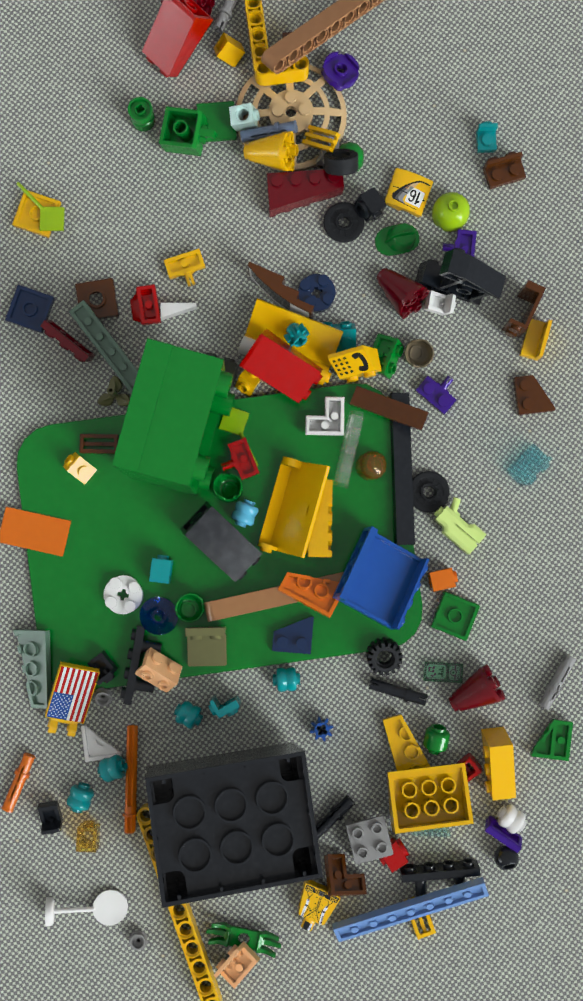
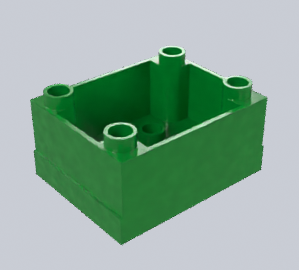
[112,338,235,496]

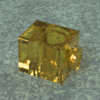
[76,820,100,853]

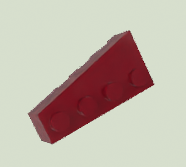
[267,169,344,218]

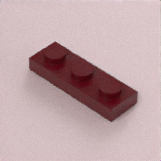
[40,320,95,362]

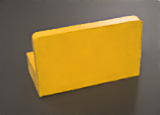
[519,319,553,361]

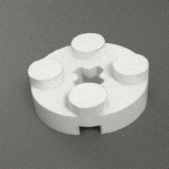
[104,575,143,614]

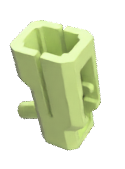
[434,497,487,555]

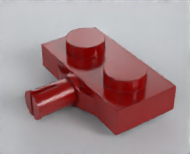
[221,437,260,480]

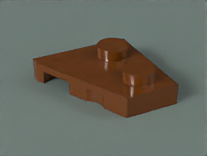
[513,375,555,416]

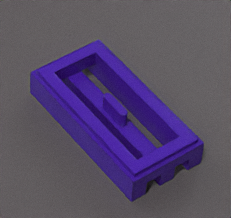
[485,816,522,853]

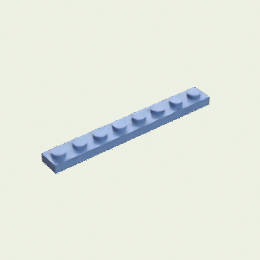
[332,877,489,942]

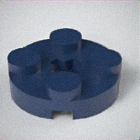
[298,274,336,313]

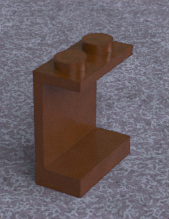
[502,280,546,338]

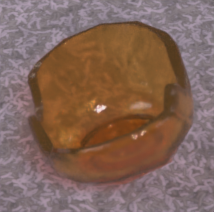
[356,451,387,480]

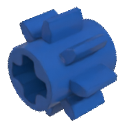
[310,716,334,741]

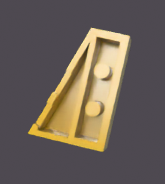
[481,727,516,800]

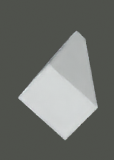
[160,303,197,320]

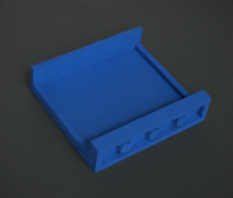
[332,526,430,630]

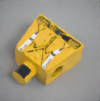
[298,880,341,931]

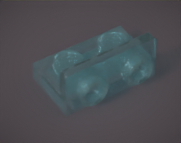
[505,443,552,487]

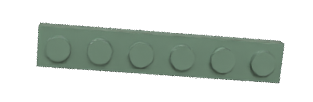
[69,300,138,394]

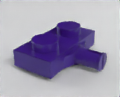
[442,229,477,257]
[415,375,457,415]

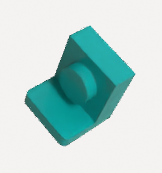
[476,121,498,153]

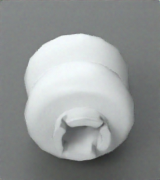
[496,804,527,834]

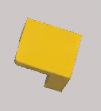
[213,32,245,67]

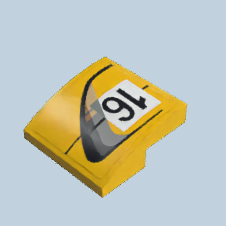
[384,168,433,217]

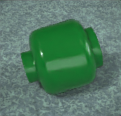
[423,724,450,755]

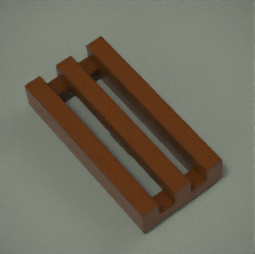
[79,434,119,454]

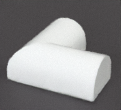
[305,397,345,436]

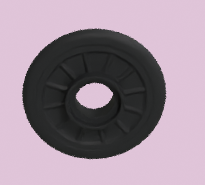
[323,202,364,243]
[413,471,450,513]

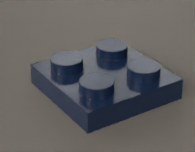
[5,285,55,334]

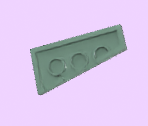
[13,629,52,709]

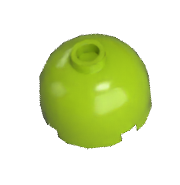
[432,192,470,232]

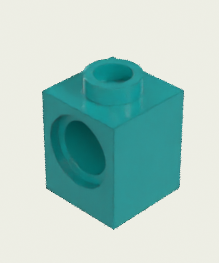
[149,555,173,584]

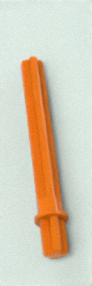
[122,725,138,834]

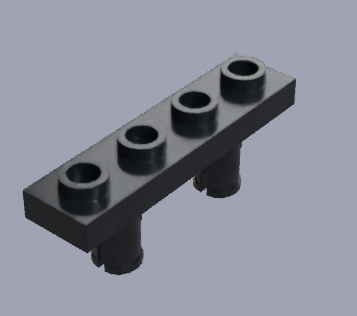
[120,624,162,705]
[399,858,481,897]

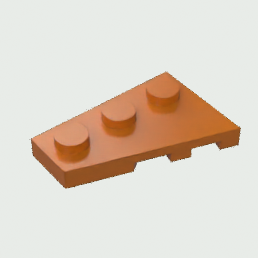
[278,572,339,618]

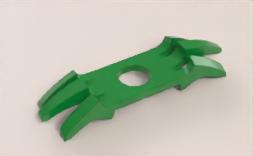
[206,922,281,958]

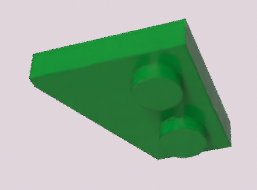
[530,719,573,761]

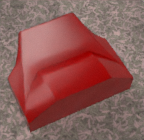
[130,284,161,325]

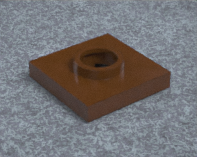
[75,278,119,319]

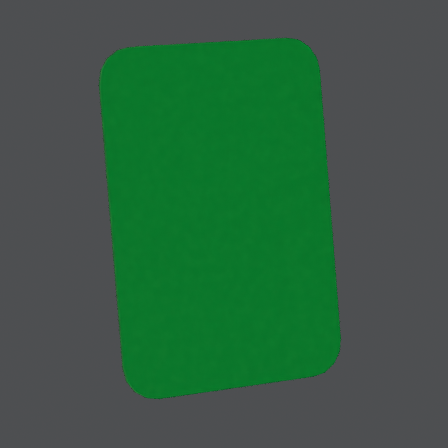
[17,384,422,690]

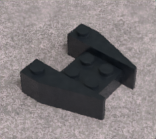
[415,248,506,305]

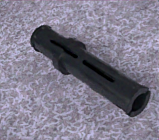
[368,677,428,706]
[316,795,355,839]

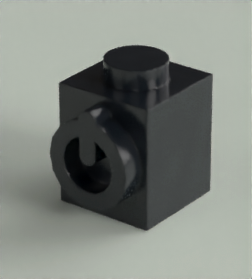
[354,187,387,222]

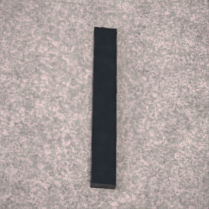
[389,392,415,545]

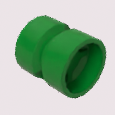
[128,97,155,131]

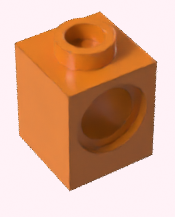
[427,568,458,592]

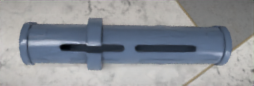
[240,120,298,143]

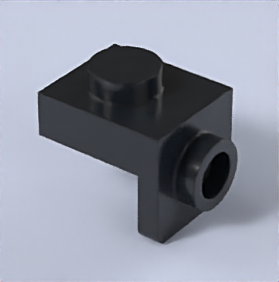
[87,650,118,685]
[37,800,63,835]

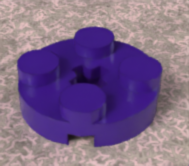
[321,52,359,91]

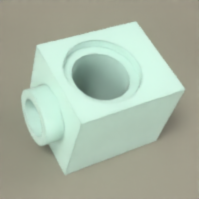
[229,103,260,132]

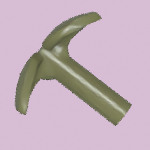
[97,375,130,407]

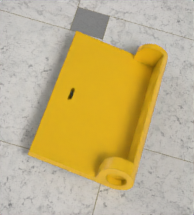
[257,456,330,558]

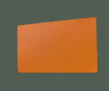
[0,507,71,557]

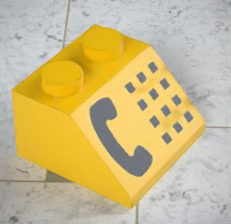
[327,345,382,383]

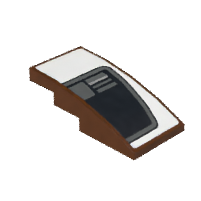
[248,262,314,319]

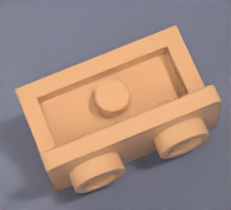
[135,647,182,692]
[213,941,261,989]

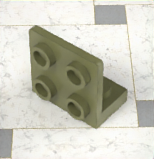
[185,626,227,667]

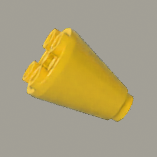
[243,131,299,171]

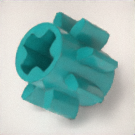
[284,323,310,347]

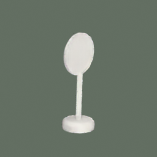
[45,889,128,927]

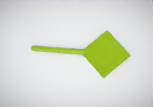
[16,182,65,231]
[219,407,258,466]

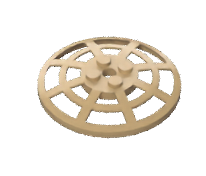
[236,64,347,172]

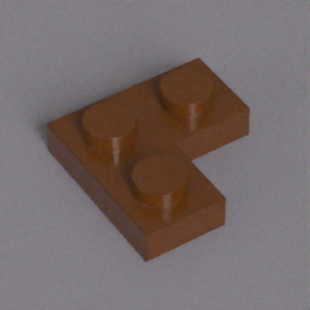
[324,854,367,897]

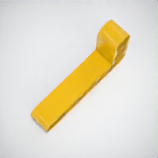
[245,0,309,86]

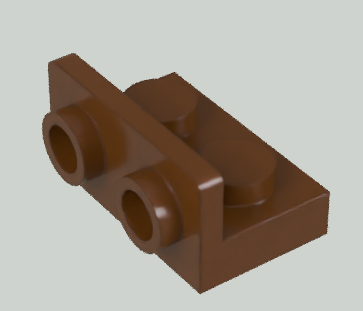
[483,151,526,189]

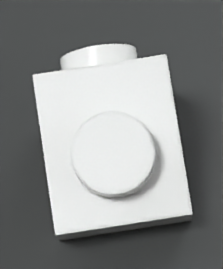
[424,290,456,316]

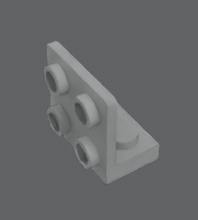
[344,815,393,865]

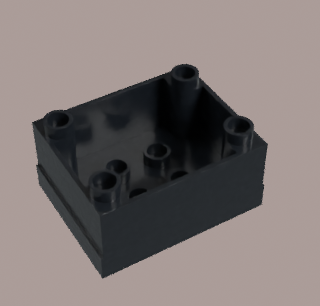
[145,742,323,908]

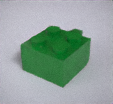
[159,106,218,156]

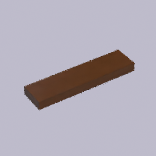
[350,386,429,431]

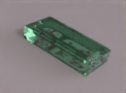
[423,661,463,683]

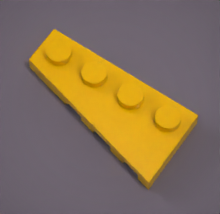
[382,714,431,771]

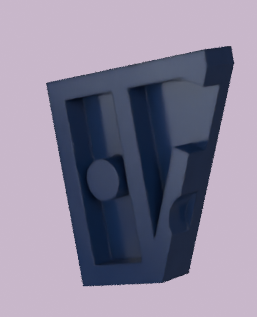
[272,616,314,654]

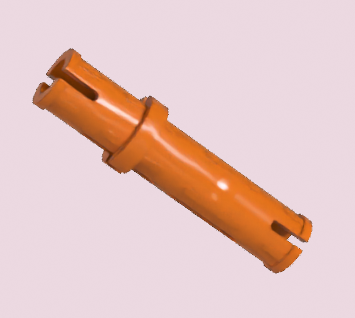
[1,752,36,813]

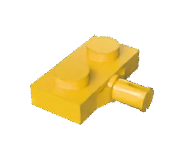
[164,249,206,287]

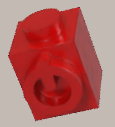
[379,837,410,873]

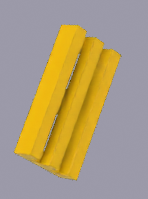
[301,125,340,153]
[403,896,436,940]

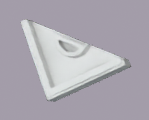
[81,725,122,762]

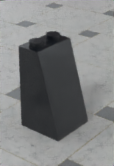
[180,501,262,582]

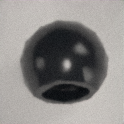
[494,845,519,870]

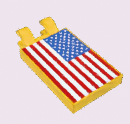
[45,661,100,737]

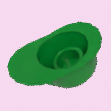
[375,223,420,256]

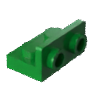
[372,333,404,379]

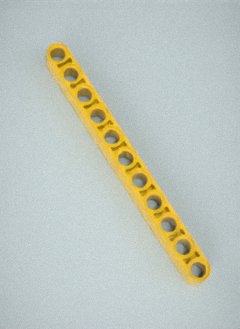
[137,803,222,1001]

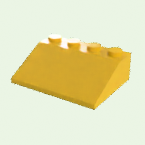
[387,763,474,834]

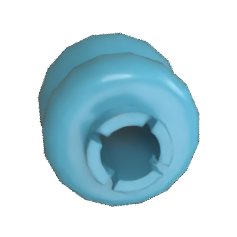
[231,499,259,528]

